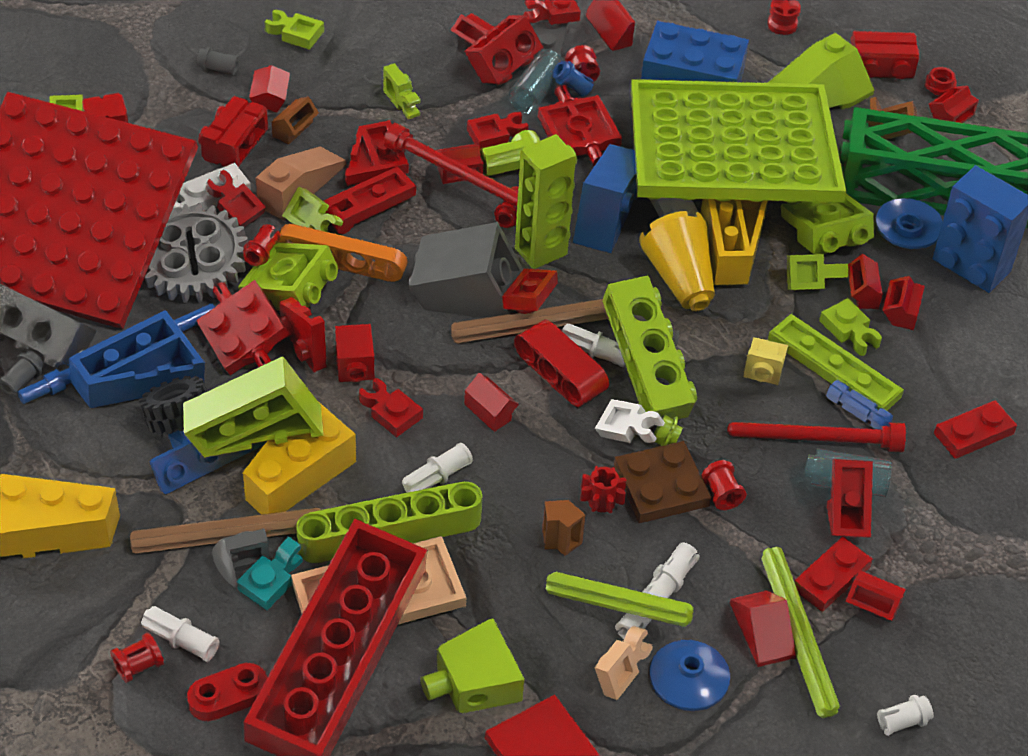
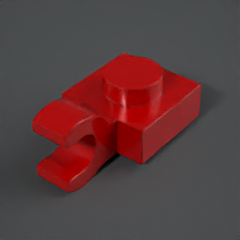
[523,0,581,25]

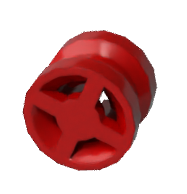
[767,0,801,35]
[565,45,600,83]

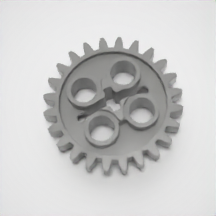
[144,203,248,303]

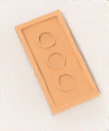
[291,536,466,624]

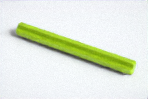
[761,546,840,718]

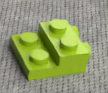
[781,194,874,254]
[238,242,338,311]

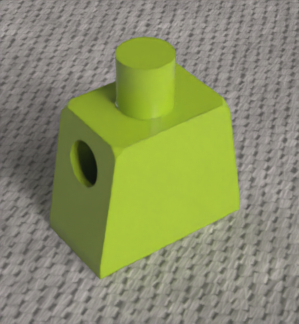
[421,618,524,713]

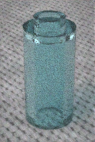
[509,49,563,113]
[804,448,892,497]

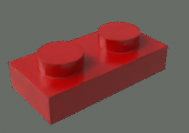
[502,268,558,314]
[934,400,1017,459]
[794,536,873,612]

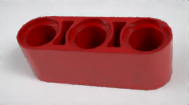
[514,319,609,407]

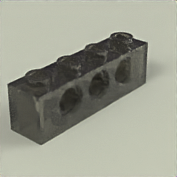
[0,284,97,370]

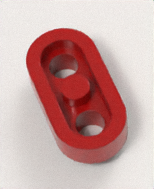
[187,663,267,721]

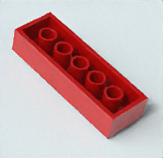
[244,519,428,756]

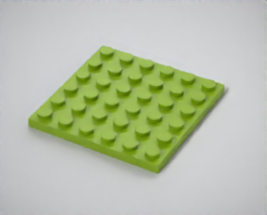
[631,79,846,204]

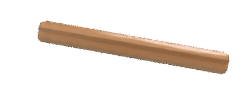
[451,299,609,344]
[130,508,321,554]

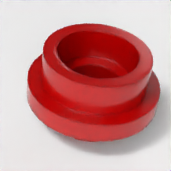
[925,67,957,96]

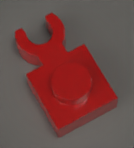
[467,112,529,149]
[205,169,266,228]
[359,378,423,438]

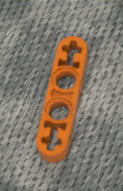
[278,224,408,282]

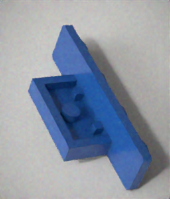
[150,430,267,494]

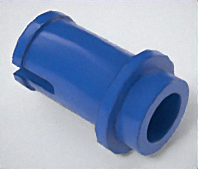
[553,61,594,97]

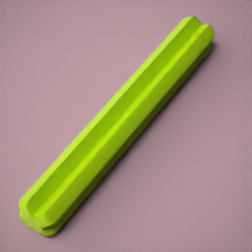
[546,572,694,627]

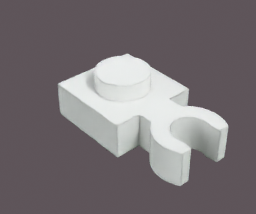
[595,399,665,443]

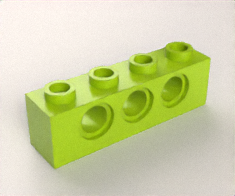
[515,134,577,269]
[602,275,697,419]

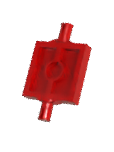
[538,85,622,166]
[196,280,290,375]

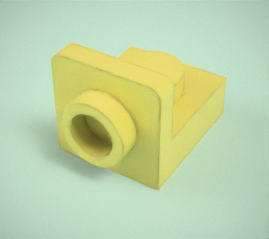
[743,337,788,385]

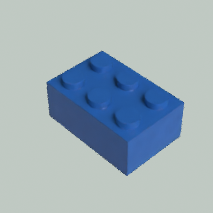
[641,21,749,82]
[932,165,1028,293]

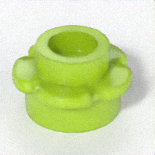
[654,414,683,446]

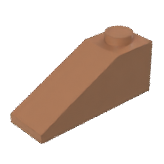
[256,147,346,221]

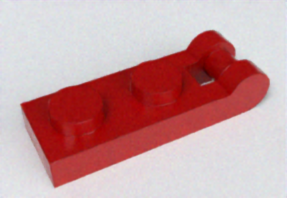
[324,166,416,234]

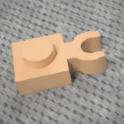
[595,626,653,700]

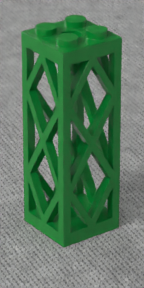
[838,107,1028,229]

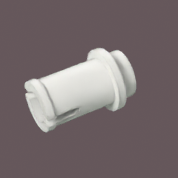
[877,694,933,736]

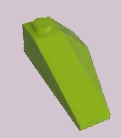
[768,33,874,110]

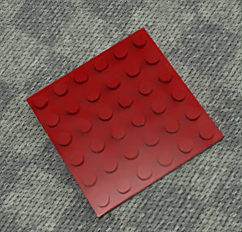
[0,92,198,329]

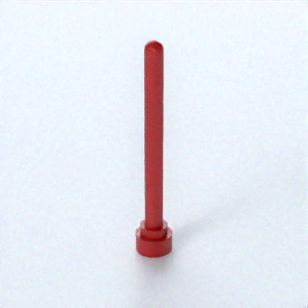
[383,123,518,207]
[727,422,906,452]

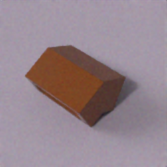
[271,96,319,145]
[542,500,585,556]

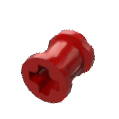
[701,460,747,510]
[110,632,164,684]

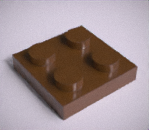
[613,441,711,523]

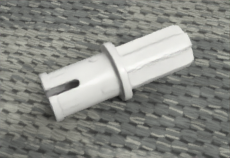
[562,324,625,368]
[402,443,473,493]
[141,606,220,662]

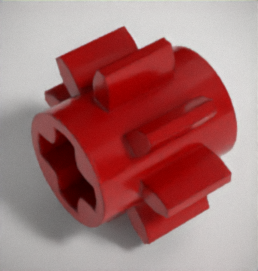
[580,466,627,513]

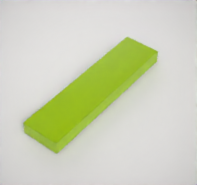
[768,314,904,411]

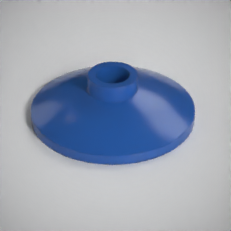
[875,198,943,249]
[649,640,730,711]

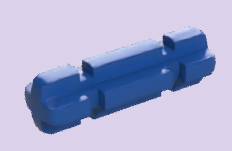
[826,380,893,429]

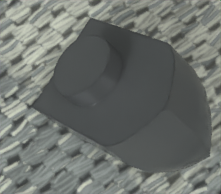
[212,529,270,588]

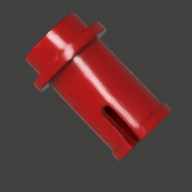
[494,186,518,228]
[243,224,280,266]

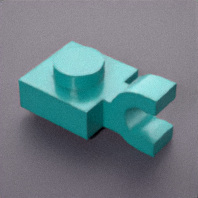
[237,537,303,610]

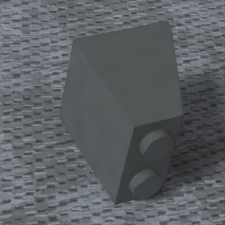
[409,222,523,318]

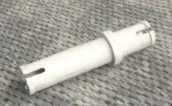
[615,543,700,639]

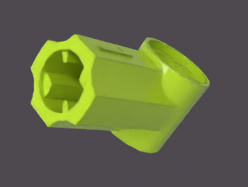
[480,130,541,176]

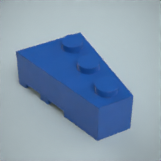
[573,144,638,253]
[69,310,205,408]

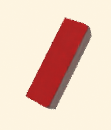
[586,0,635,51]

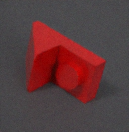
[827,459,873,538]

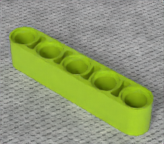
[296,482,482,563]

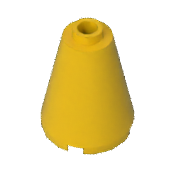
[639,211,715,311]

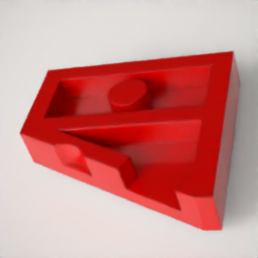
[345,120,409,186]
[279,297,327,372]

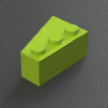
[183,356,323,458]

